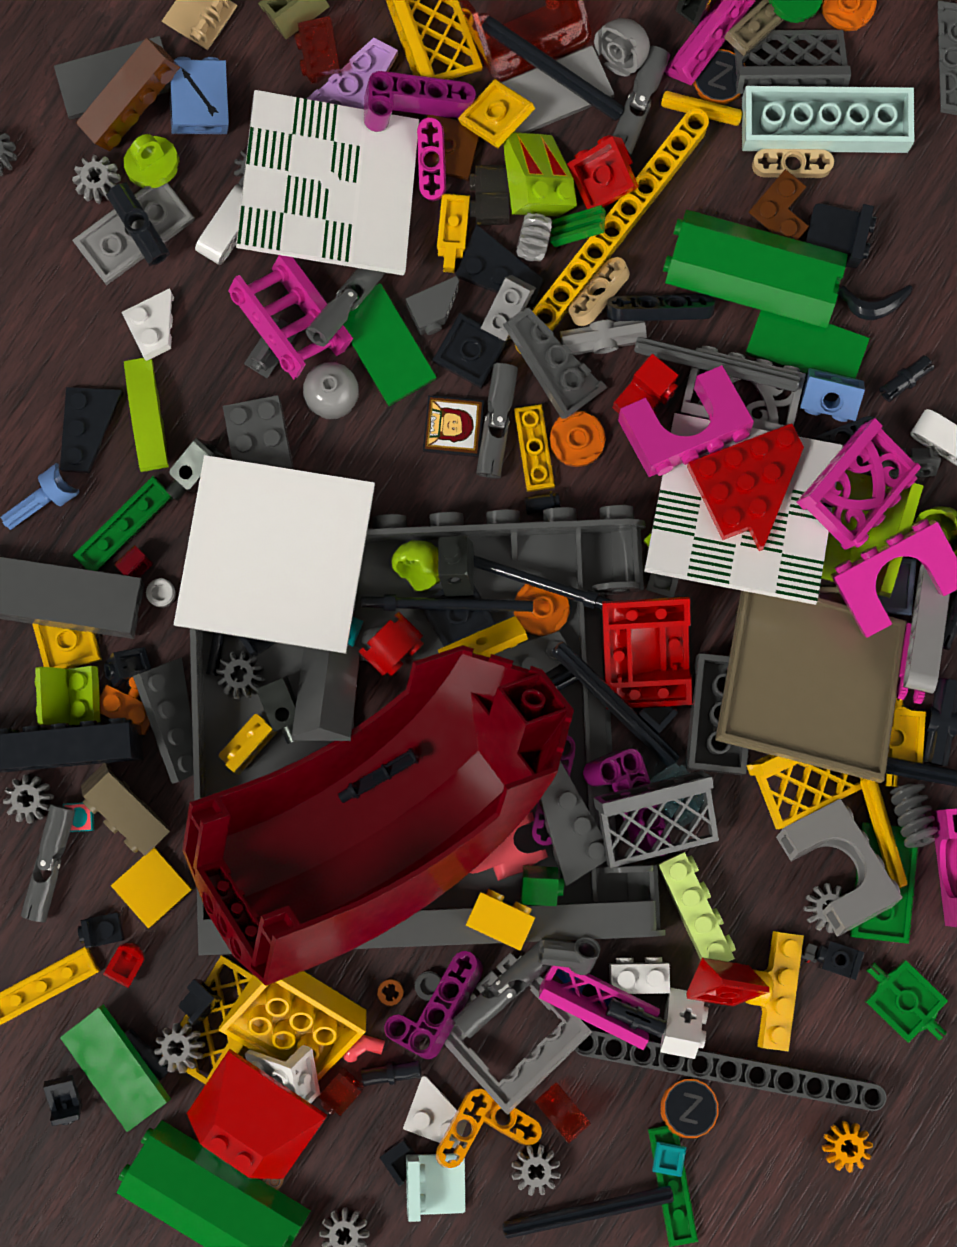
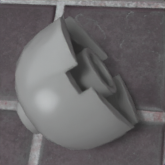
[594,18,650,77]
[303,362,359,419]

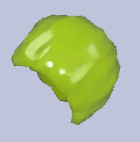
[392,540,440,591]

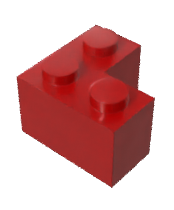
[612,354,678,415]

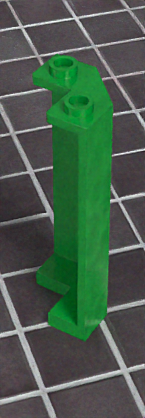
[663,209,848,328]
[116,1120,311,1247]

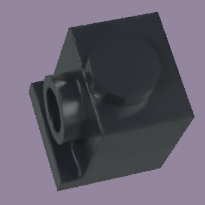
[816,940,865,980]

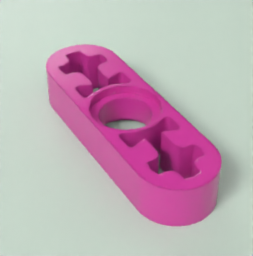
[417,118,446,201]

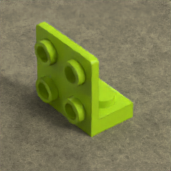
[35,666,101,726]

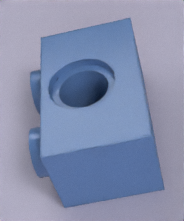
[800,368,865,422]

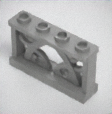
[679,346,806,431]

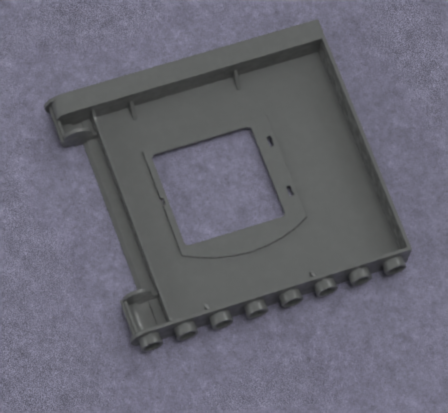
[187,505,666,955]

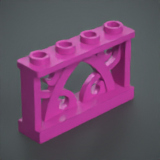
[796,418,921,550]

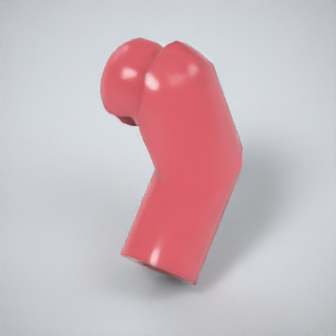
[343,1034,385,1062]

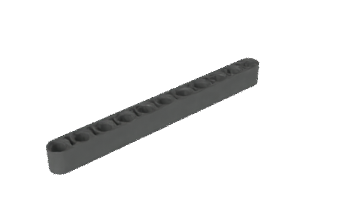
[575,1028,886,1111]

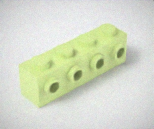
[656,852,736,962]

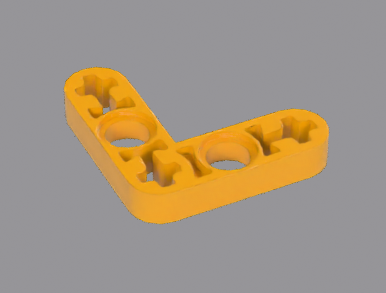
[436,1089,542,1168]

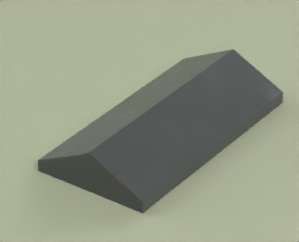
[292,644,361,741]

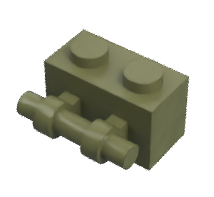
[258,0,330,40]

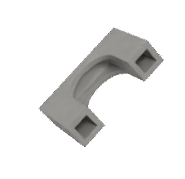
[776,799,902,937]

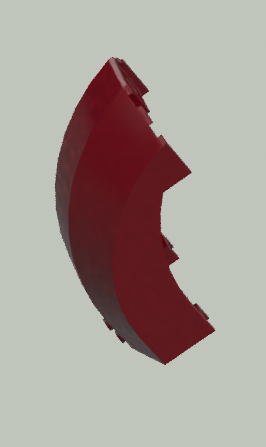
[182,645,574,986]

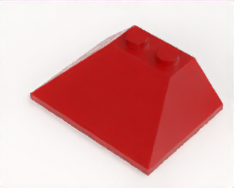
[602,597,692,709]
[186,1049,327,1179]

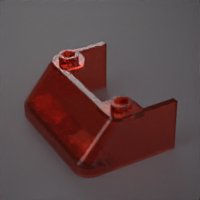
[459,0,591,81]

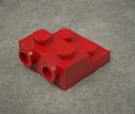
[567,135,639,209]

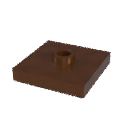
[415,115,480,181]

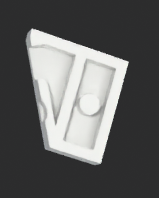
[122,288,174,361]
[403,1075,467,1149]

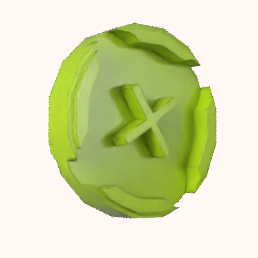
[124,134,179,188]

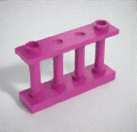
[228,255,353,380]

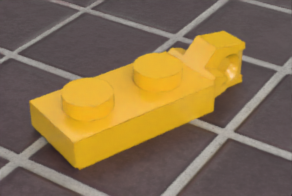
[437,194,470,273]

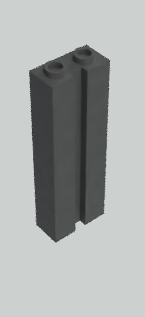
[0,557,145,639]

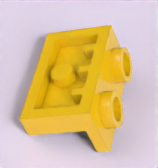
[219,714,277,775]

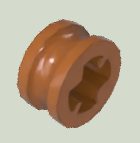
[377,979,404,1006]

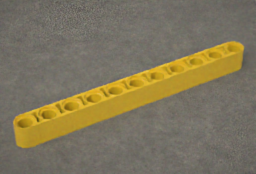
[515,109,709,354]

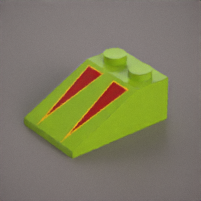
[503,132,577,217]

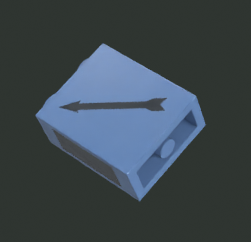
[169,57,229,134]

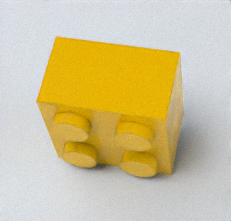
[466,889,535,951]

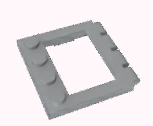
[437,953,592,1114]

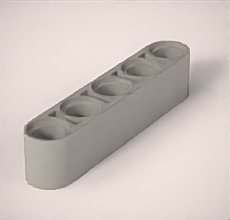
[903,564,950,694]

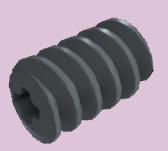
[890,784,939,848]

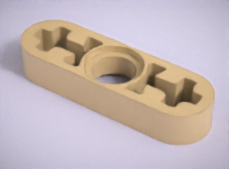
[752,149,834,178]
[569,257,630,326]

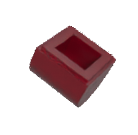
[114,545,153,578]

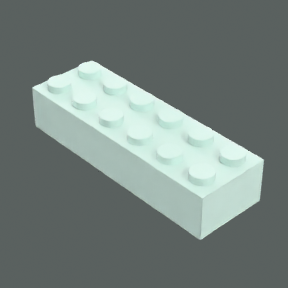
[742,86,914,153]

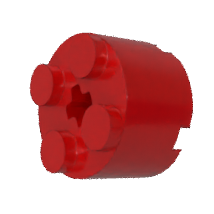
[358,611,424,676]

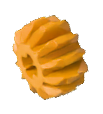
[822,1121,873,1173]

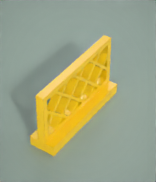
[386,0,483,80]
[746,754,863,829]
[161,955,253,1085]

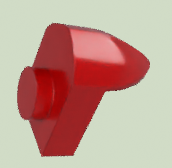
[103,943,144,988]

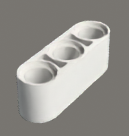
[195,184,243,265]
[910,409,957,466]

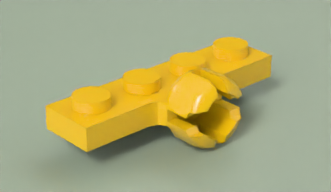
[746,931,804,1051]

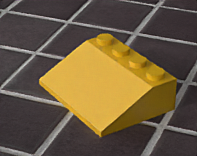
[219,971,366,1081]

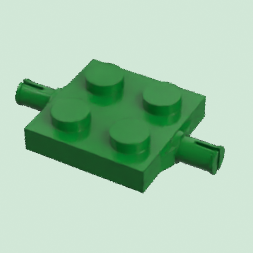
[865,960,948,1043]

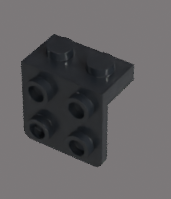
[806,203,877,269]

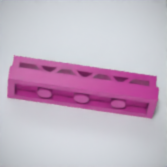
[664,0,756,85]
[539,966,660,1050]

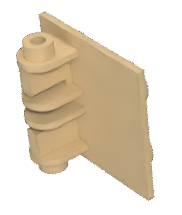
[162,0,238,51]

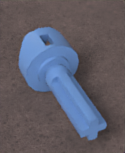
[0,463,79,530]

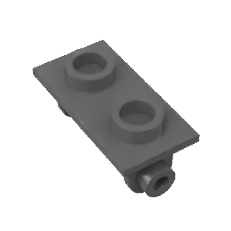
[244,318,297,379]
[880,448,941,477]

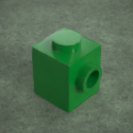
[521,865,564,906]

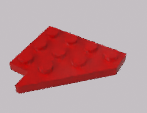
[687,423,804,551]

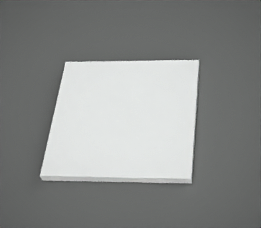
[174,455,375,654]

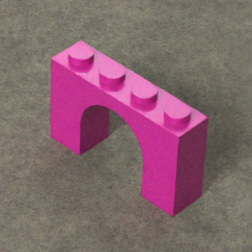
[618,365,754,477]
[831,518,957,638]
[931,808,957,927]

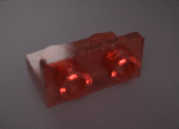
[295,16,341,84]

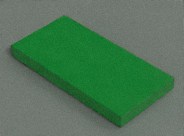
[343,283,437,407]
[745,310,870,379]
[850,822,918,944]
[60,1004,171,1132]

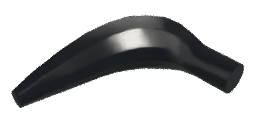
[837,285,913,321]

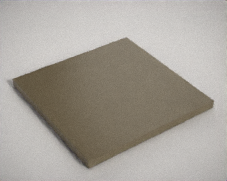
[715,590,907,783]

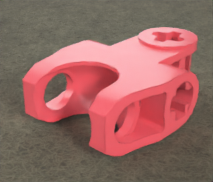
[470,812,548,881]

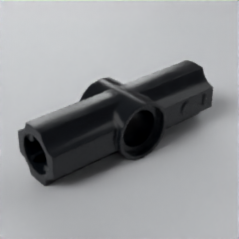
[106,182,170,266]
[923,678,957,767]

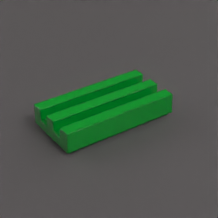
[550,205,606,247]

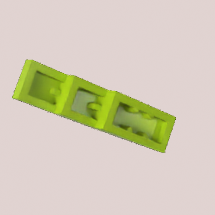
[124,358,169,472]

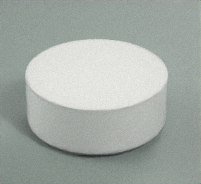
[146,578,176,608]

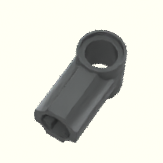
[538,937,601,975]

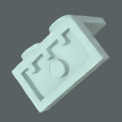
[406,1153,465,1222]

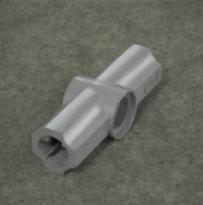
[560,320,647,355]

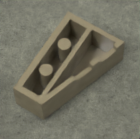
[81,763,170,856]

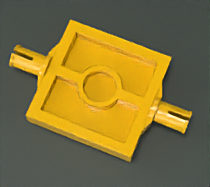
[885,696,926,787]

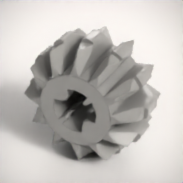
[72,154,121,204]
[517,213,552,261]
[3,775,54,824]
[804,883,848,933]
[154,1023,205,1073]
[512,1144,561,1196]
[319,1207,370,1247]

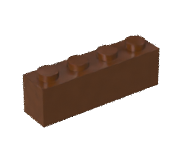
[76,38,181,151]

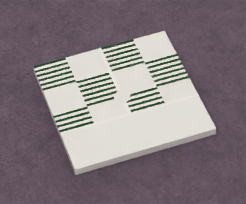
[236,90,419,275]
[644,413,842,605]

